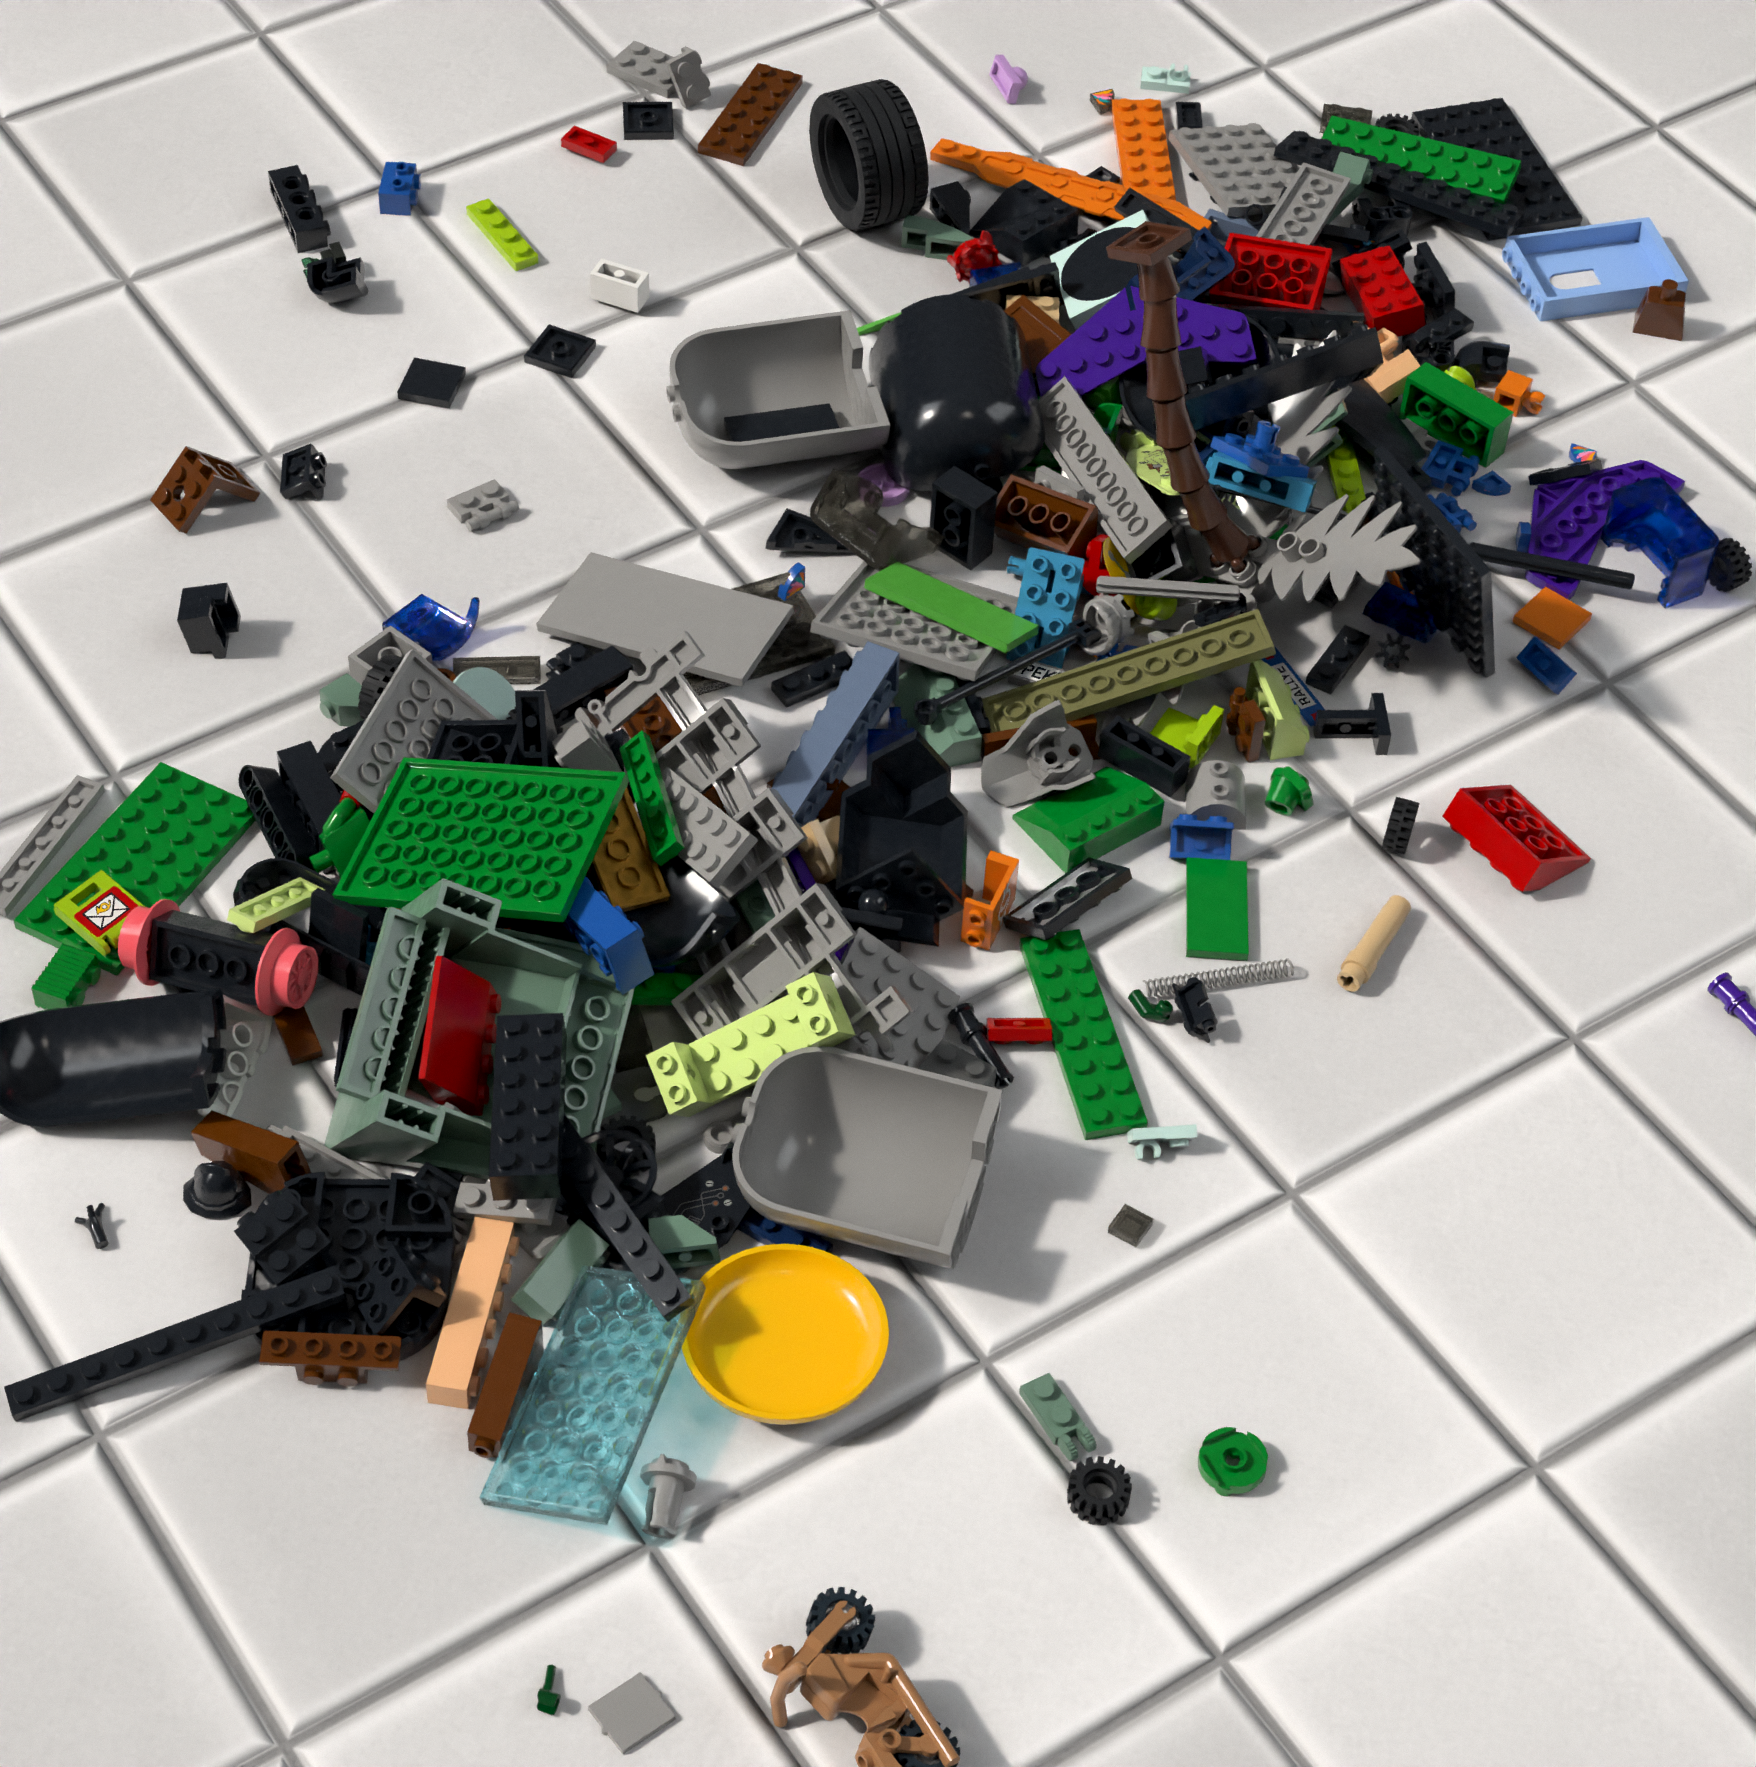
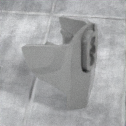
[981,700,1096,807]

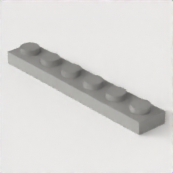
[0,775,105,917]

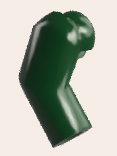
[1128,989,1173,1022]

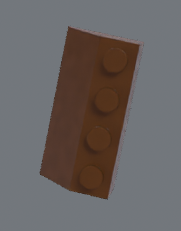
[994,474,1098,561]

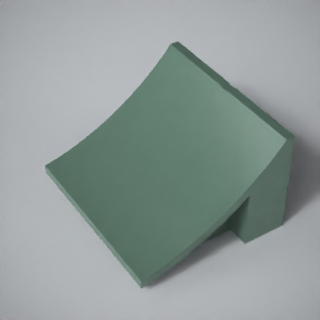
[324,878,635,1180]

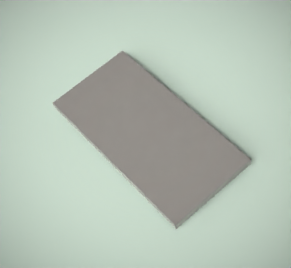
[536,552,794,687]

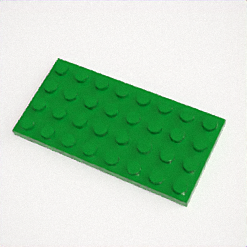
[13,762,256,976]

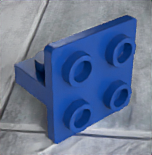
[1169,814,1234,860]

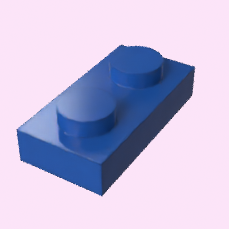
[1516,636,1577,695]

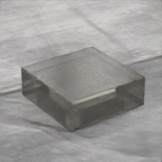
[1108,1204,1153,1247]

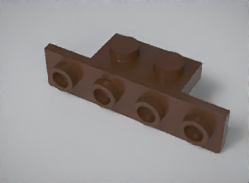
[259,1331,402,1387]

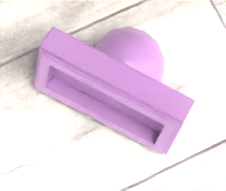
[989,55,1028,104]

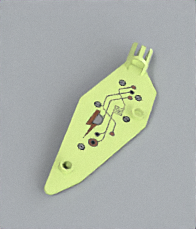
[1120,429,1180,495]

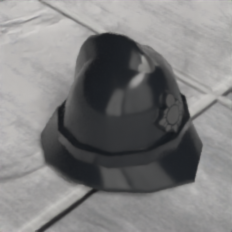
[183,1160,252,1219]

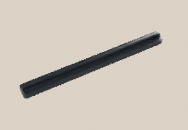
[1470,542,1635,590]

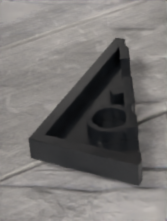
[765,508,877,554]

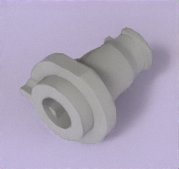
[640,1454,697,1538]

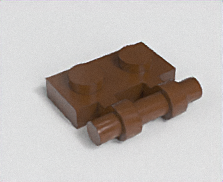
[1226,687,1266,763]

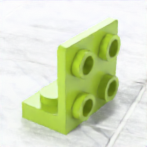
[1150,705,1224,769]

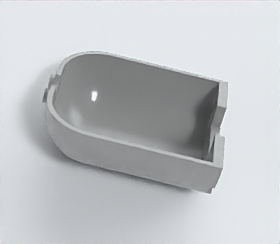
[666,310,890,469]
[731,1046,1002,1269]

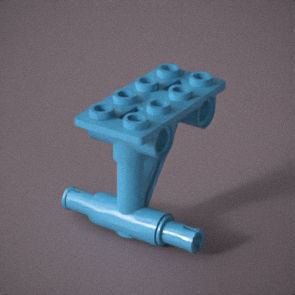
[1006,547,1091,669]

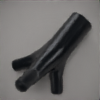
[75,1203,109,1249]

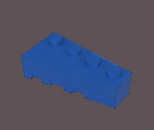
[559,876,654,995]

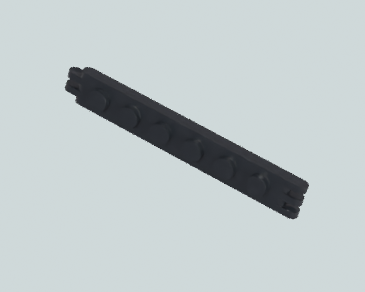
[1204,303,1365,339]

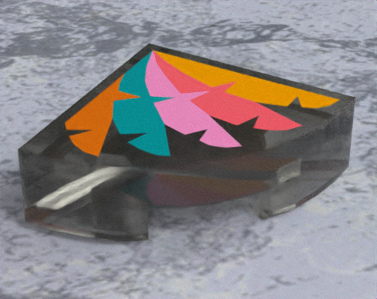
[1089,89,1115,115]

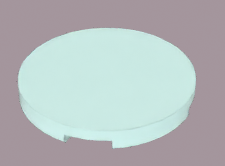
[453,667,516,720]

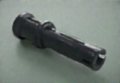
[947,1003,1014,1089]

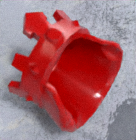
[946,231,1002,287]

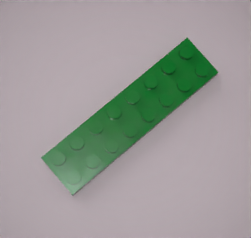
[1321,116,1521,204]
[1019,929,1148,1140]

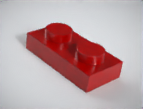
[561,125,617,163]
[986,1018,1052,1044]

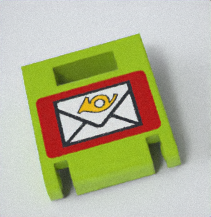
[54,870,145,956]

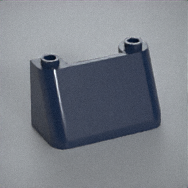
[1126,227,1235,311]

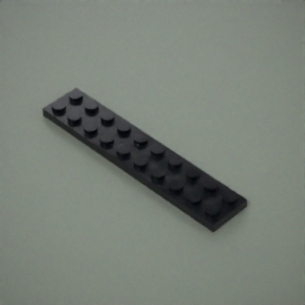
[1273,131,1525,239]

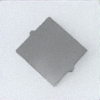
[588,1672,676,1754]

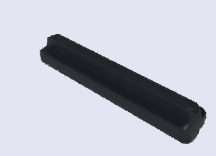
[334,1008,358,1087]

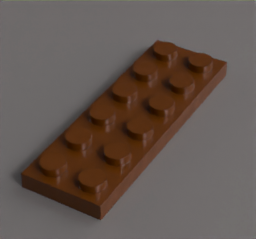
[698,63,803,166]

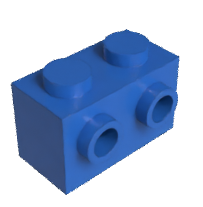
[378,162,421,216]

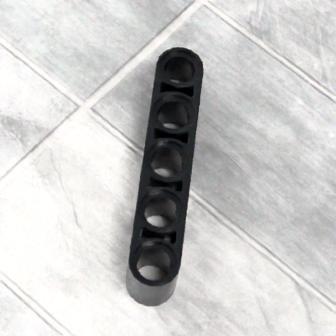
[238,765,319,872]

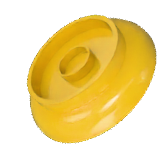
[680,1244,889,1425]

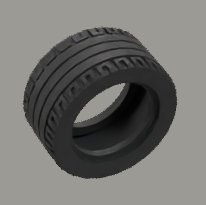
[809,79,929,231]

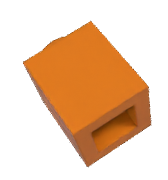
[1493,370,1545,417]

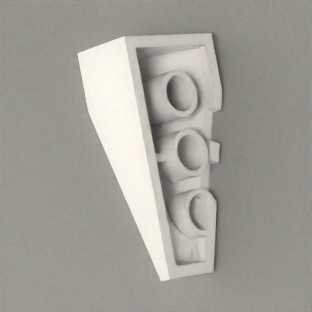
[198,995,273,1117]

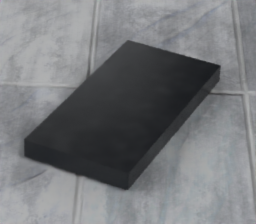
[724,403,839,442]

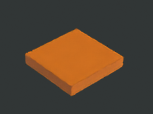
[1513,586,1592,650]

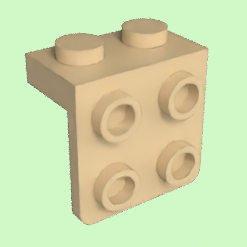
[797,816,840,884]

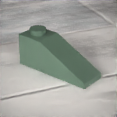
[1326,151,1373,224]

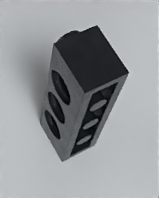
[268,165,331,253]

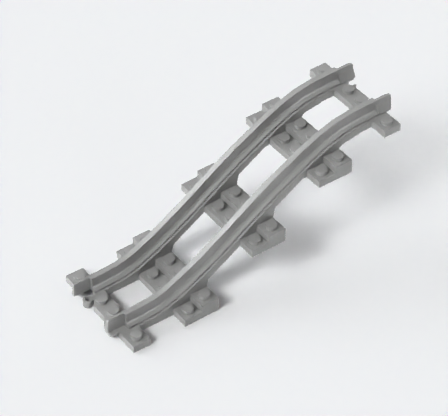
[567,631,913,1057]

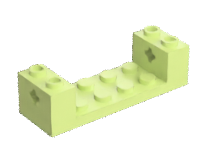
[646,972,856,1117]

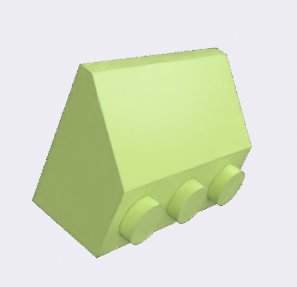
[1245,659,1309,760]

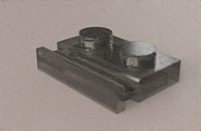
[1319,104,1373,134]

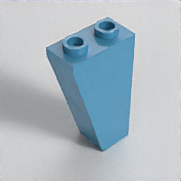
[1206,451,1317,512]

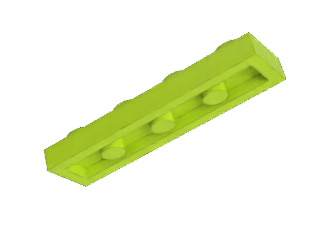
[466,198,539,271]

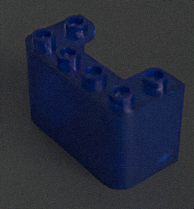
[1600,477,1719,609]

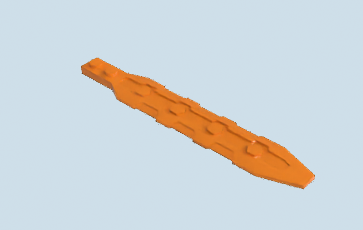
[930,138,1212,230]

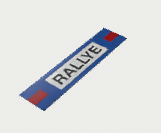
[1261,646,1325,727]

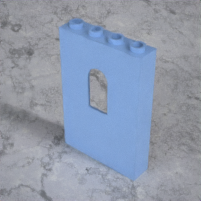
[1502,217,1689,321]

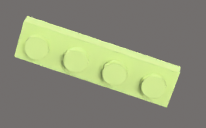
[227,877,325,933]

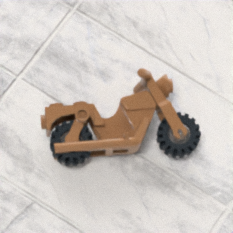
[762,1587,960,1767]

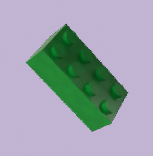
[1399,362,1514,468]

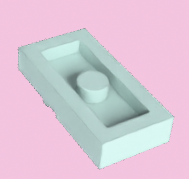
[1140,64,1191,94]
[1127,1124,1197,1160]

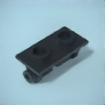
[1172,977,1218,1043]

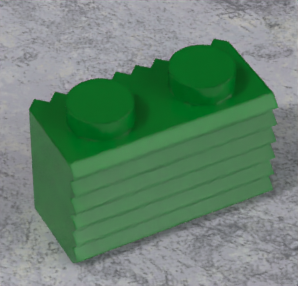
[31,944,101,1010]

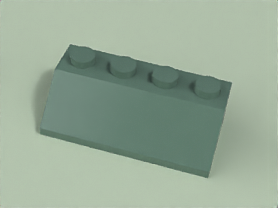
[893,664,982,767]

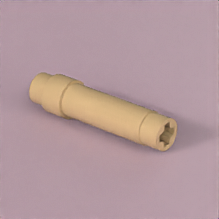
[1337,895,1411,992]

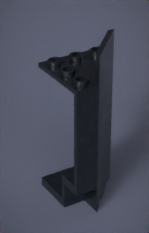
[835,730,968,947]

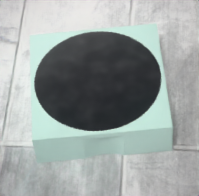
[1050,210,1150,330]

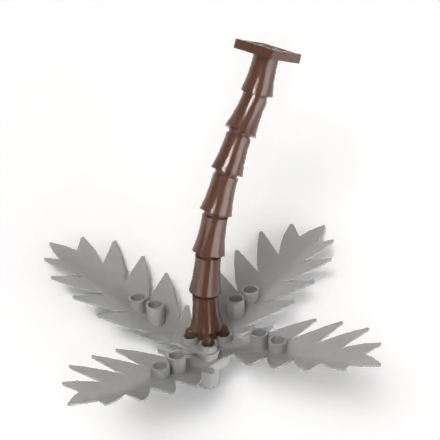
[1060,221,1421,740]

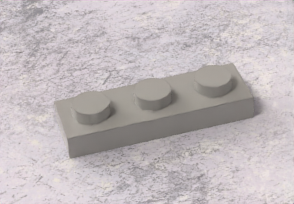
[453,1182,557,1225]

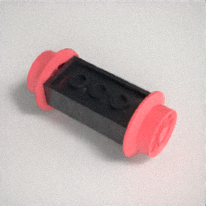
[118,899,318,1016]

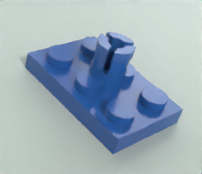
[1210,421,1310,478]

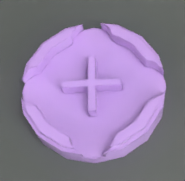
[856,463,910,507]

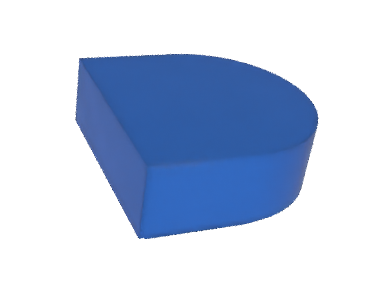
[1516,522,1531,553]

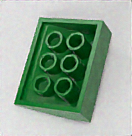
[1012,766,1165,873]

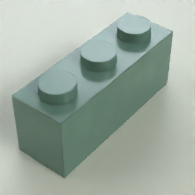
[511,1219,609,1325]

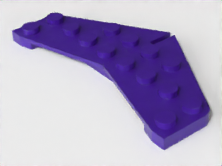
[1036,286,1257,397]
[1525,460,1685,600]

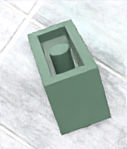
[319,673,364,726]
[649,1215,721,1269]

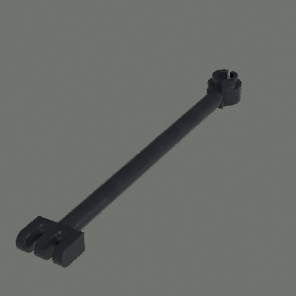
[914,618,1102,725]

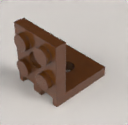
[150,446,261,534]

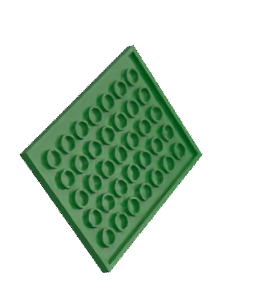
[332,757,629,922]

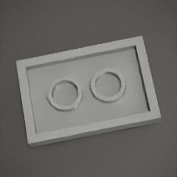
[606,41,676,98]

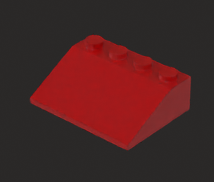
[1209,233,1332,310]
[1442,785,1591,892]
[418,956,501,1116]

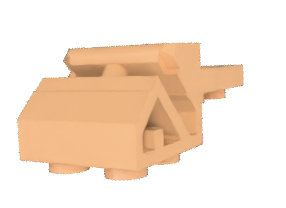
[1324,321,1420,404]

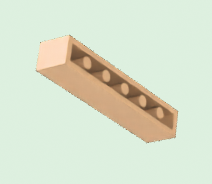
[426,1217,520,1409]

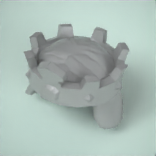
[1080,593,1135,656]

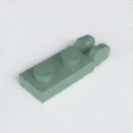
[1019,1373,1097,1461]

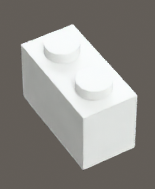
[590,258,649,313]

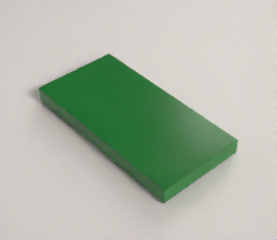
[1186,857,1249,961]

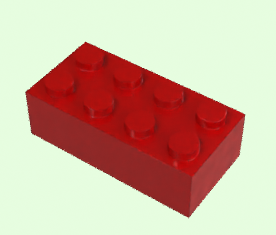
[1340,246,1425,337]

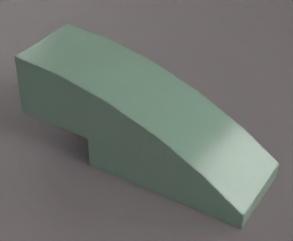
[901,215,974,260]

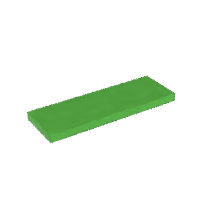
[864,562,1039,653]

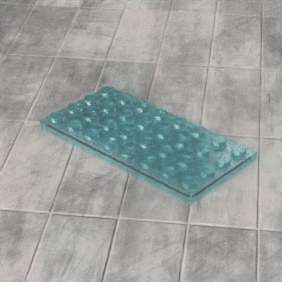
[479,1266,706,1525]

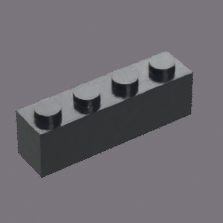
[533,646,634,727]

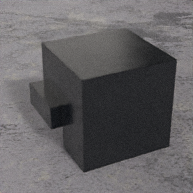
[177,583,241,659]

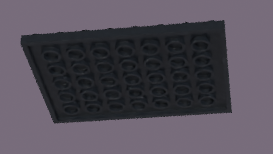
[1373,445,1495,678]

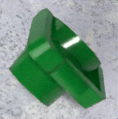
[1265,766,1314,815]

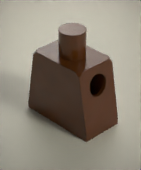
[1632,279,1686,341]

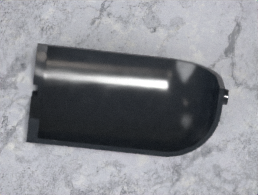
[586,822,741,967]
[0,988,227,1127]

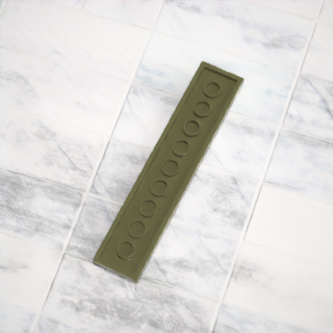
[982,609,1276,733]

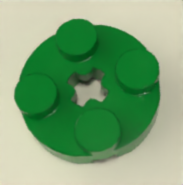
[1198,1427,1268,1497]

